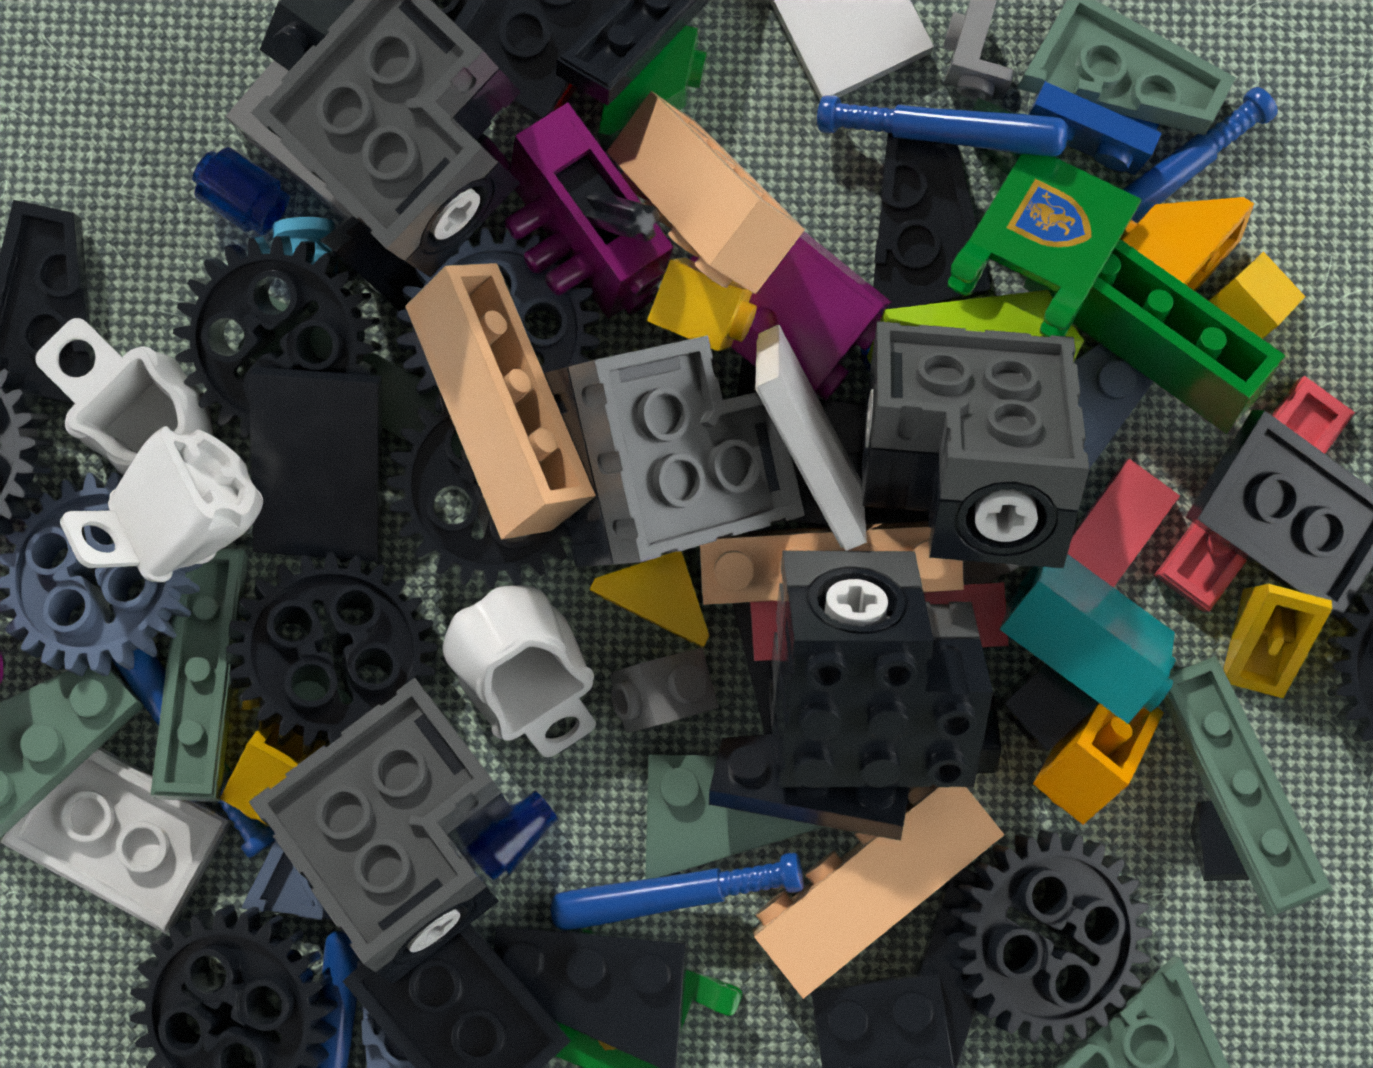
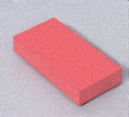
[1068,459,1180,587]

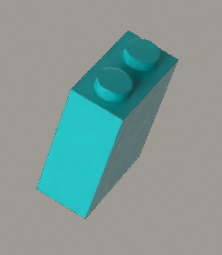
[999,554,1176,724]

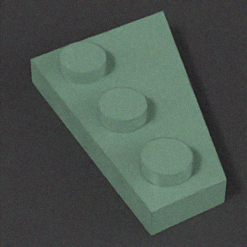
[1016,0,1236,135]
[0,665,144,838]
[1053,955,1230,1068]

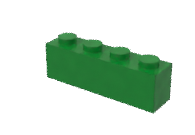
[1023,239,1286,434]

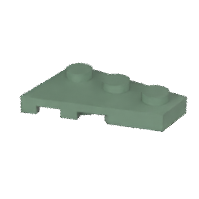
[645,754,825,879]

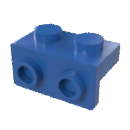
[1028,81,1162,175]

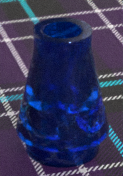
[465,790,559,882]

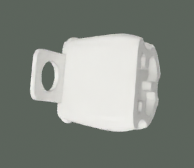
[36,318,213,476]
[60,426,263,583]
[443,585,596,757]

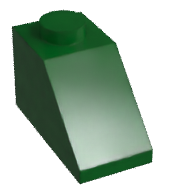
[598,26,707,151]

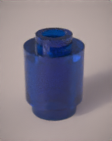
[192,147,290,236]

